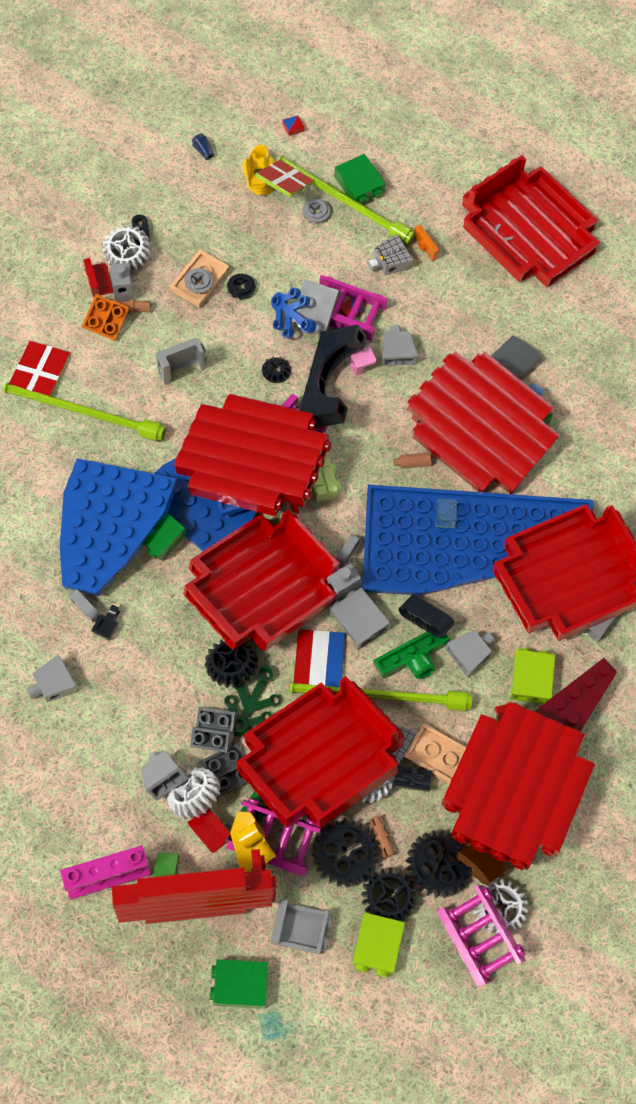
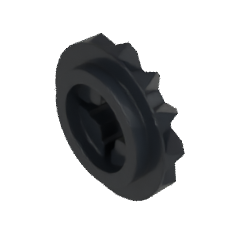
[227,273,255,300]
[262,356,291,383]

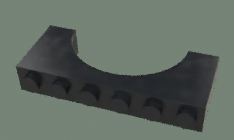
[299,324,367,428]

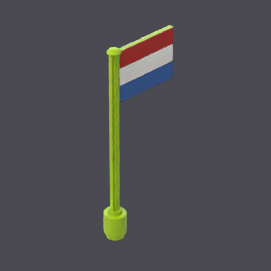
[289,629,472,712]

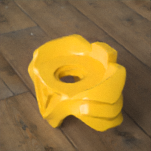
[242,145,275,195]

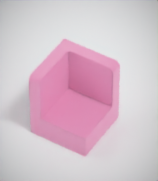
[349,346,376,376]

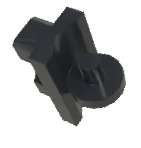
[393,766,432,792]

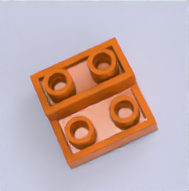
[82,294,129,341]

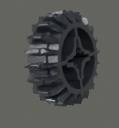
[205,639,258,689]
[361,868,418,922]

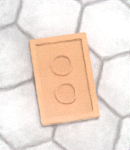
[169,249,229,307]
[403,723,466,785]

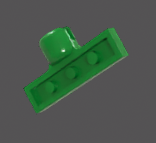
[373,631,450,679]

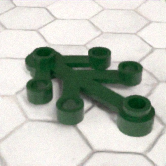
[224,666,281,737]

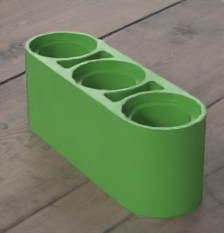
[153,852,179,877]

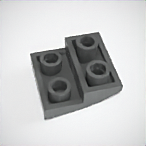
[491,335,542,380]
[190,707,238,753]
[200,743,247,797]

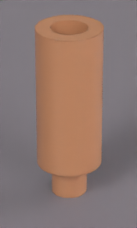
[393,452,431,468]

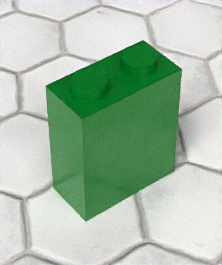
[334,153,386,205]
[209,959,268,1009]

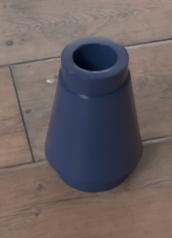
[192,133,214,160]

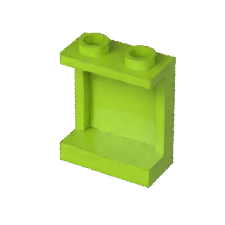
[510,648,555,704]
[352,913,405,978]

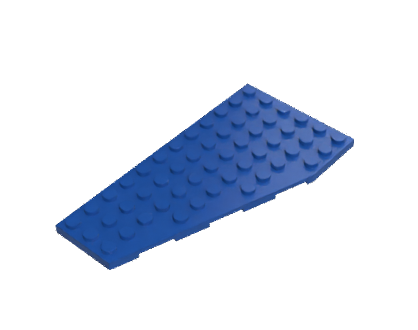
[362,484,593,596]

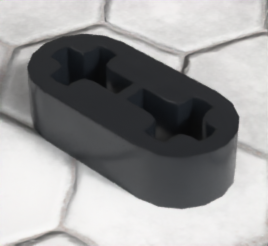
[132,214,150,246]

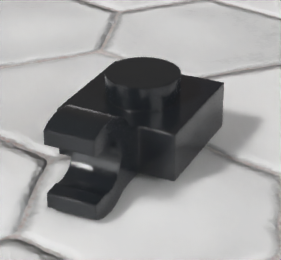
[91,604,120,641]

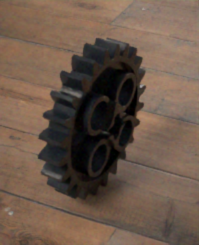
[312,819,379,888]
[405,830,472,898]

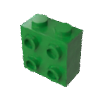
[143,513,188,561]

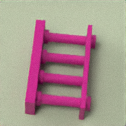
[319,275,388,341]
[226,798,322,877]
[60,845,151,900]
[436,885,526,987]

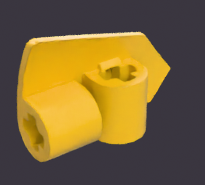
[230,811,276,872]

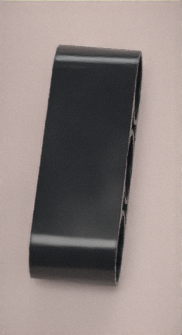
[398,595,455,639]

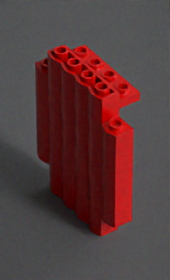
[462,155,600,288]
[407,351,560,494]
[174,394,331,517]
[492,504,636,641]
[183,509,341,652]
[236,676,404,828]
[441,702,595,870]
[111,849,277,924]

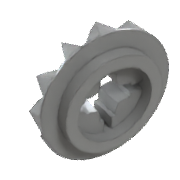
[302,198,330,224]
[184,268,213,294]

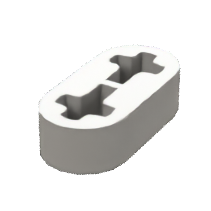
[337,534,360,568]
[68,589,99,622]

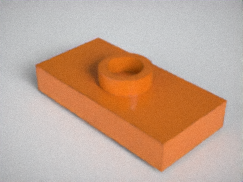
[414,224,439,261]

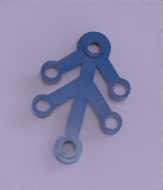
[271,287,317,339]

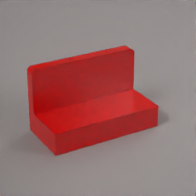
[83,258,113,297]
[188,808,232,853]

